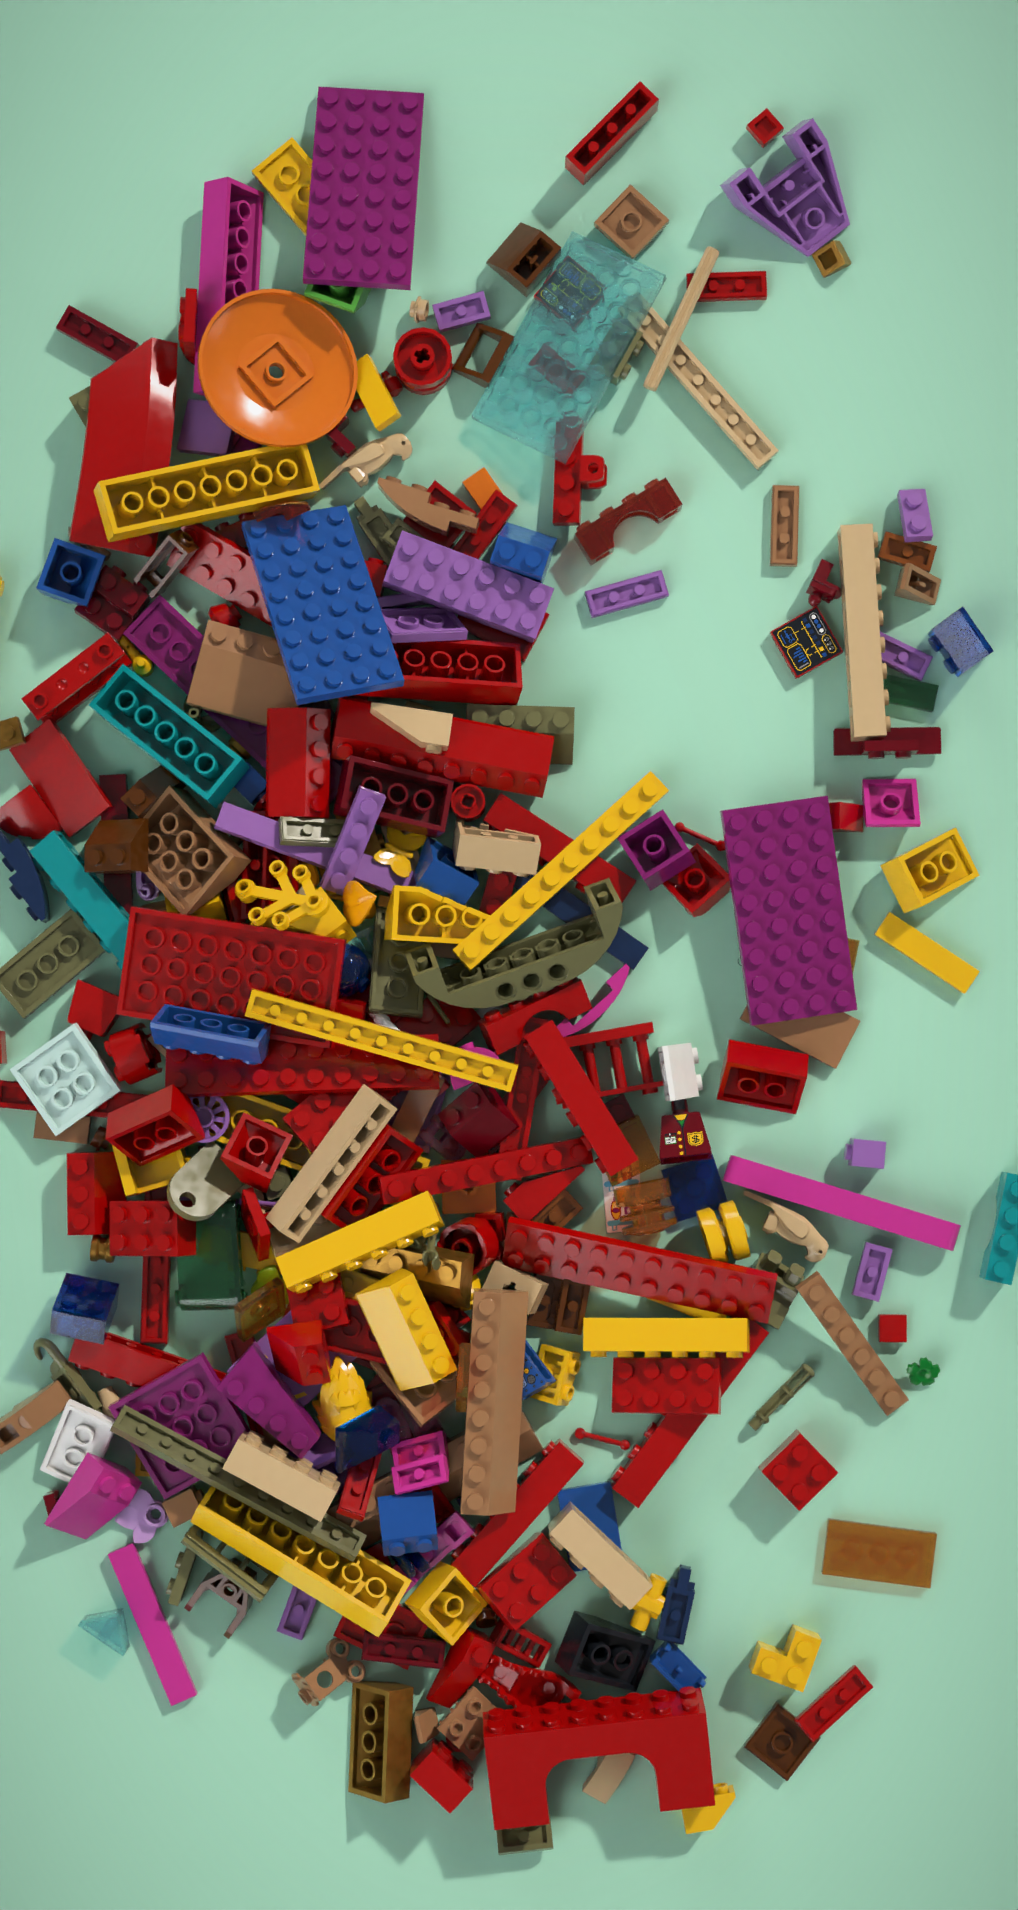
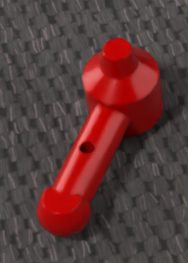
[350,371,403,413]

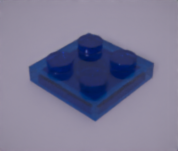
[661,1154,727,1222]

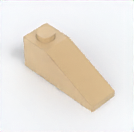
[370,702,453,754]

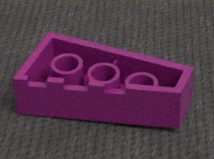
[216,1341,322,1459]

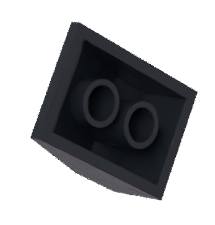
[555,1611,656,1692]

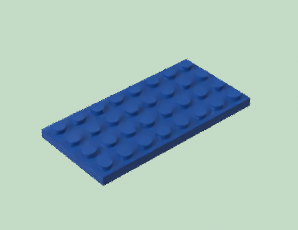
[242,505,404,705]

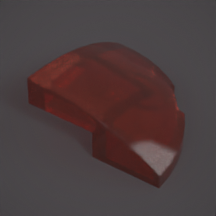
[253,500,311,522]

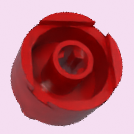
[104,1022,162,1085]
[436,1217,499,1275]

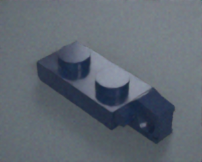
[656,1564,695,1645]

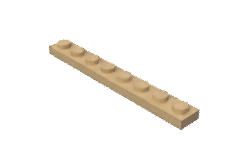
[618,292,779,470]

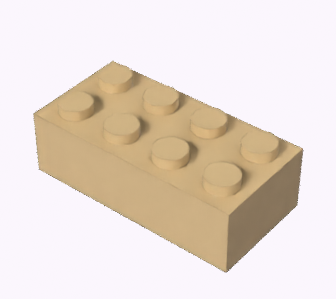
[222,1430,341,1522]
[548,1501,653,1610]

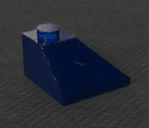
[335,1405,400,1473]

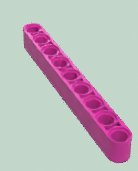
[723,1155,961,1251]

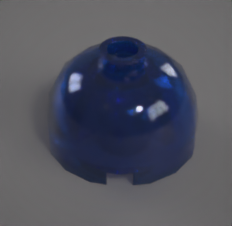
[339,943,370,998]

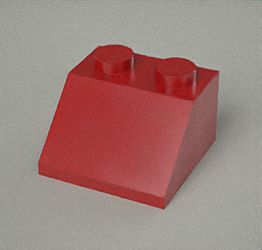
[266,1320,331,1386]

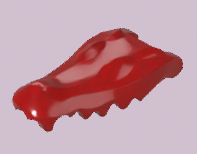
[478,1654,582,1708]

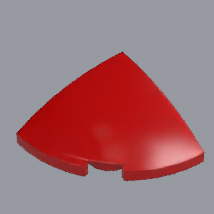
[0,785,64,840]

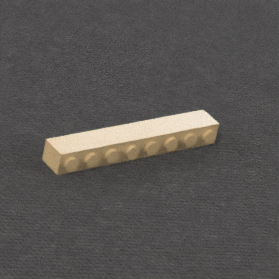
[837,523,891,742]

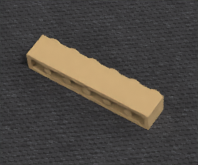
[266,1084,397,1243]

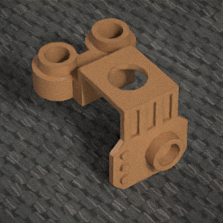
[291,1638,365,1706]

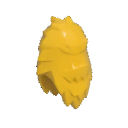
[312,1356,374,1448]

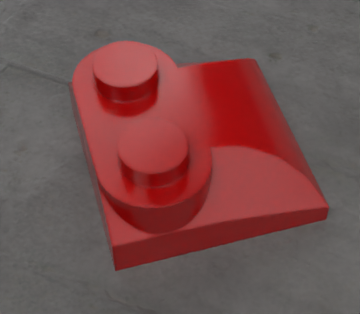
[662,843,731,917]

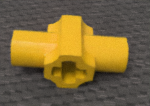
[629,1573,667,1632]

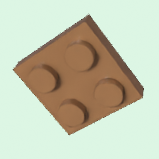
[594,184,669,261]

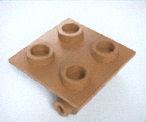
[437,1686,497,1761]

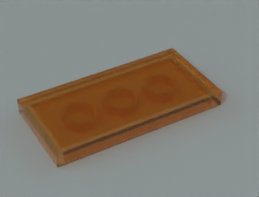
[821,1518,937,1588]

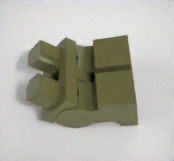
[751,1249,805,1329]

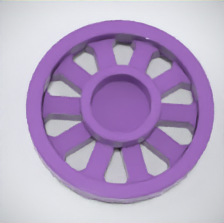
[189,1096,230,1143]

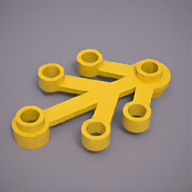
[235,860,330,931]

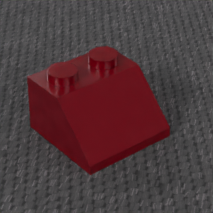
[437,1082,520,1157]

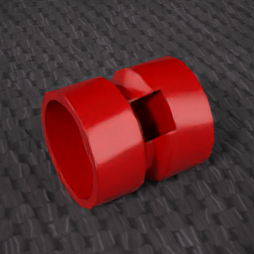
[450,783,486,822]

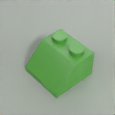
[304,284,371,313]

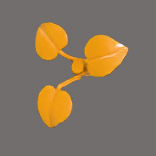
[298,860,377,927]

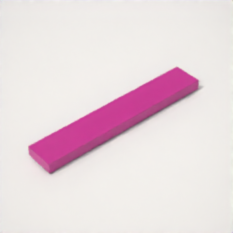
[108,1542,197,1706]

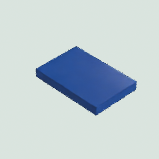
[558,1481,622,1572]

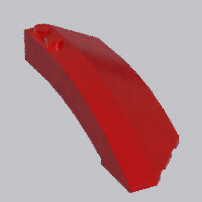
[68,337,178,557]

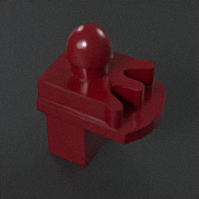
[806,559,842,607]

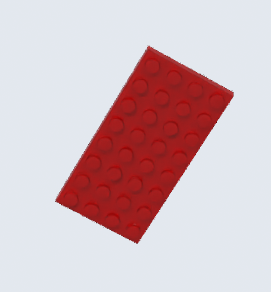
[116,906,347,1048]

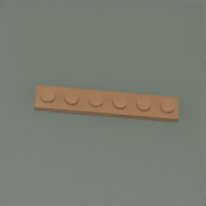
[795,1271,909,1416]

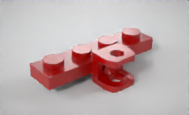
[553,419,607,526]

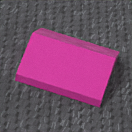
[862,779,921,827]

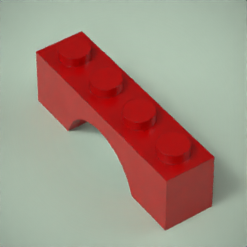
[477,977,592,1055]

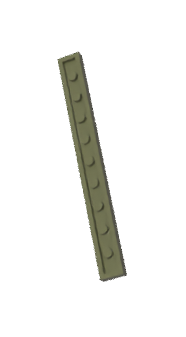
[110,1405,367,1562]

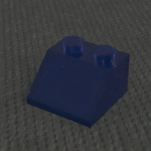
[928,607,993,677]

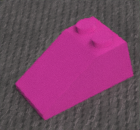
[44,1452,142,1539]

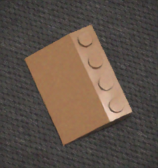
[186,620,298,727]
[143,785,251,915]

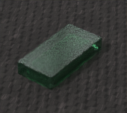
[883,674,939,713]

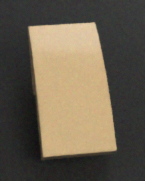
[582,1753,635,1804]

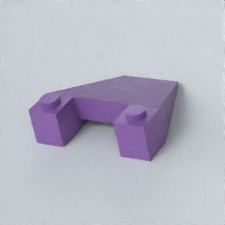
[720,118,850,257]

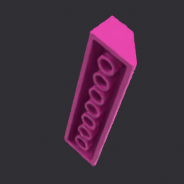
[193,177,264,396]

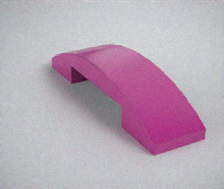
[557,964,630,1037]
[392,1510,475,1593]

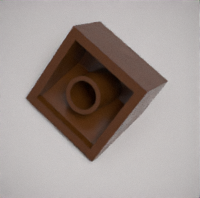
[84,818,149,875]

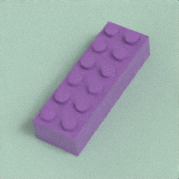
[382,530,554,643]

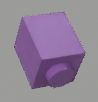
[844,1138,886,1169]

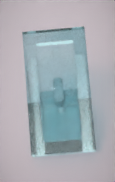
[78,1608,130,1656]

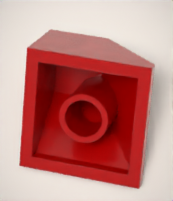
[220,1112,293,1193]

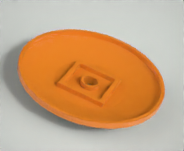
[198,289,358,448]

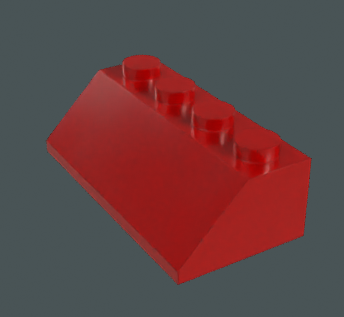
[265,707,331,818]
[321,1124,424,1228]

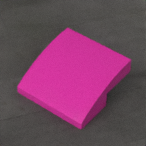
[391,1431,449,1495]

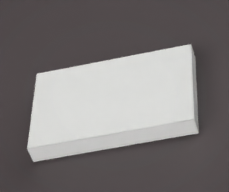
[40,1399,116,1483]

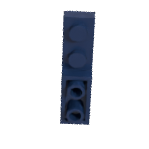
[0,829,50,923]

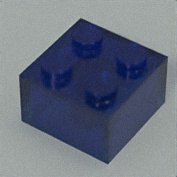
[50,1273,119,1345]

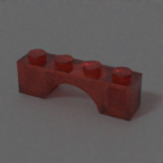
[574,477,683,566]

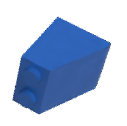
[490,522,557,584]

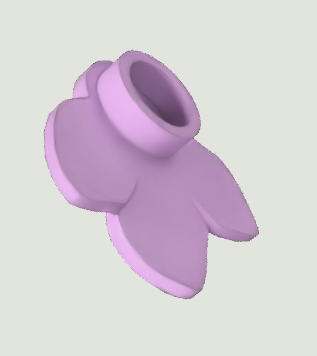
[115,1489,169,1543]

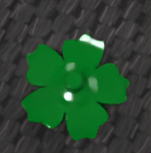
[906,1357,940,1386]

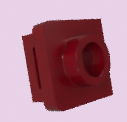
[326,415,357,458]

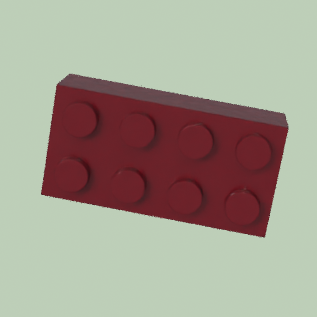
[333,755,454,839]

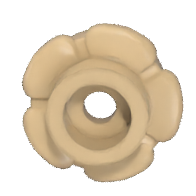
[410,296,429,323]

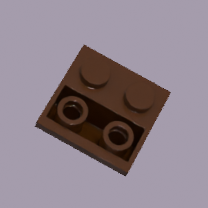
[486,222,561,297]

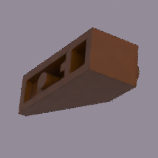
[120,765,187,818]

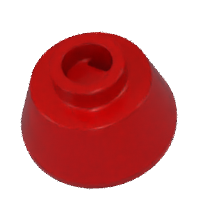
[208,603,242,628]

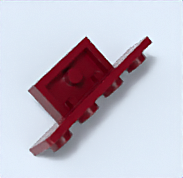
[833,727,941,759]

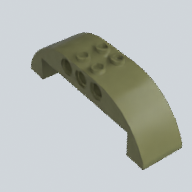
[405,878,623,1008]

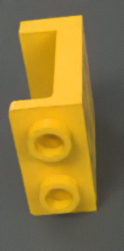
[112,1145,192,1197]

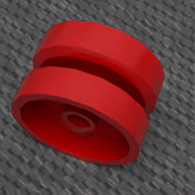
[393,327,453,395]

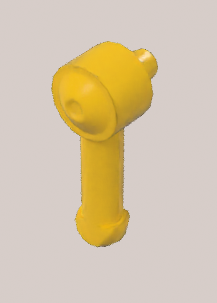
[119,635,154,677]

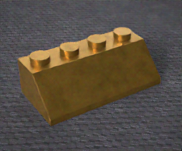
[360,1244,475,1308]
[348,1681,414,1803]

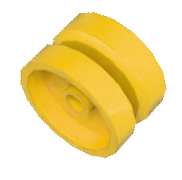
[696,1200,751,1263]

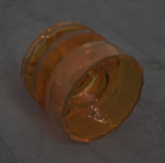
[613,1177,678,1236]

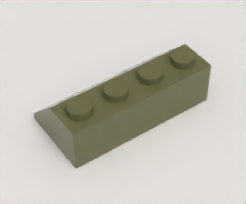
[466,704,575,765]

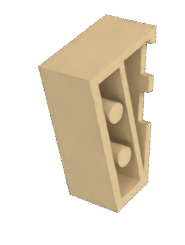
[452,818,541,877]

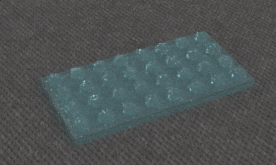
[471,231,666,464]

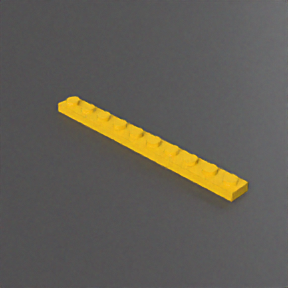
[452,771,669,971]
[245,989,518,1092]

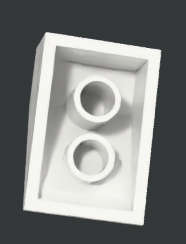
[658,1043,703,1101]

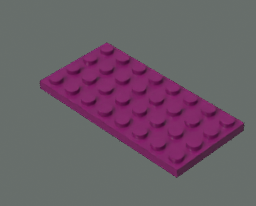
[303,86,424,290]
[720,796,857,1026]

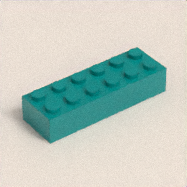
[89,664,250,809]

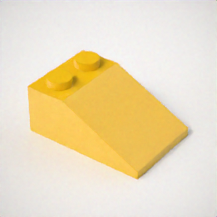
[880,827,979,913]

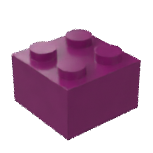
[617,809,696,891]

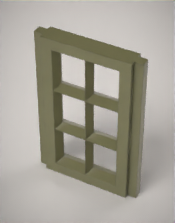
[181,1525,279,1603]

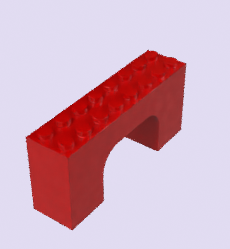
[483,1686,715,1830]

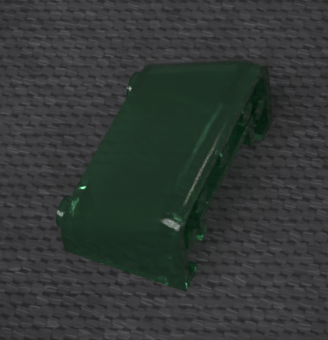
[175,1198,249,1311]

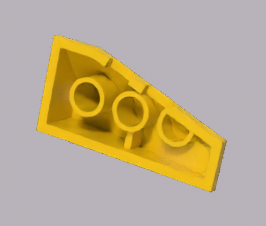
[384,885,490,944]

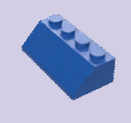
[150,1004,271,1065]

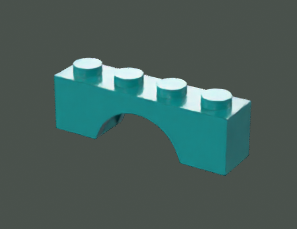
[979,1172,1018,1285]

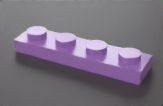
[320,786,386,895]

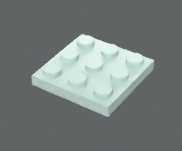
[10,1023,123,1136]

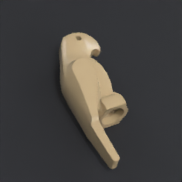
[319,433,412,490]
[743,1190,829,1262]

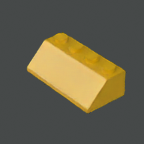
[355,1268,457,1391]

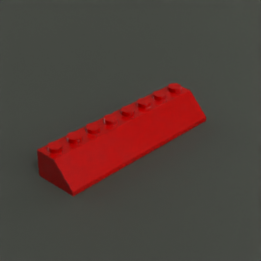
[330,697,555,798]

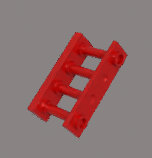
[21,632,133,724]
[555,1022,664,1109]

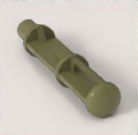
[748,1364,815,1431]

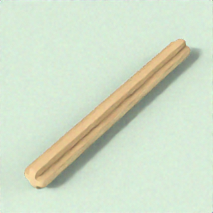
[643,246,719,391]

